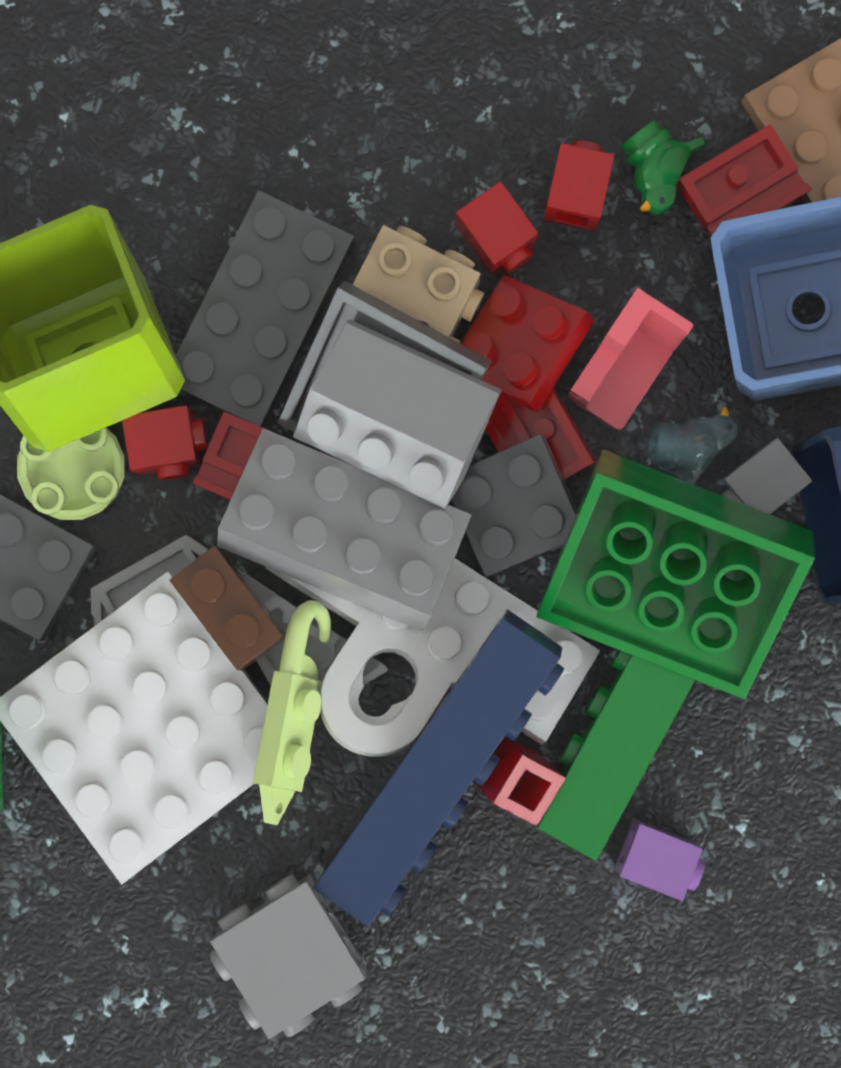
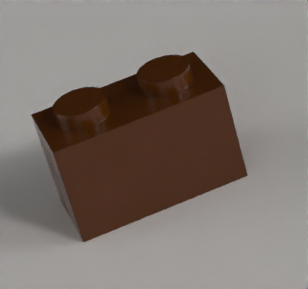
[169,546,286,671]

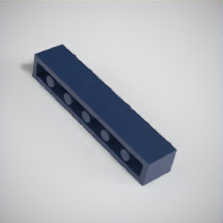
[313,609,564,927]

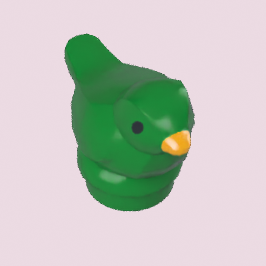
[621,120,707,215]

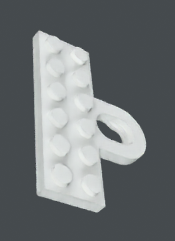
[266,558,600,757]

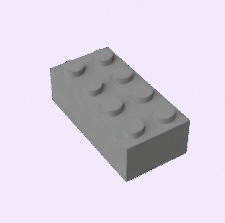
[217,428,471,631]

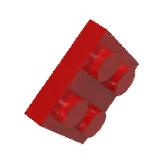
[460,275,595,413]

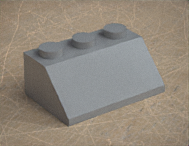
[293,319,502,509]

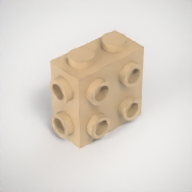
[353,225,485,343]

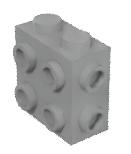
[209,874,367,1039]

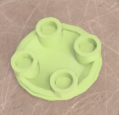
[17,427,125,520]

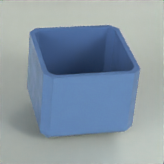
[710,197,841,402]

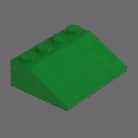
[536,449,815,699]

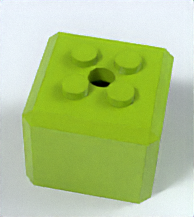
[0,205,185,452]

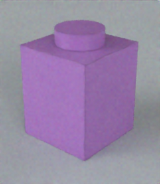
[614,818,705,901]

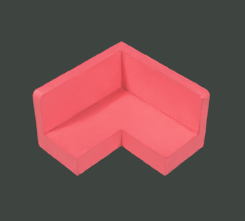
[566,288,694,431]

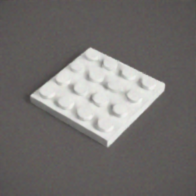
[0,571,268,885]

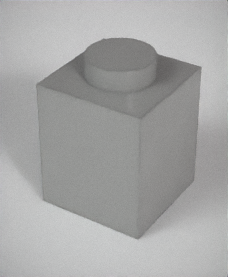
[721,438,812,514]

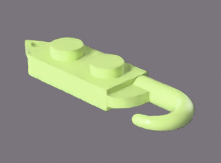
[252,600,331,825]

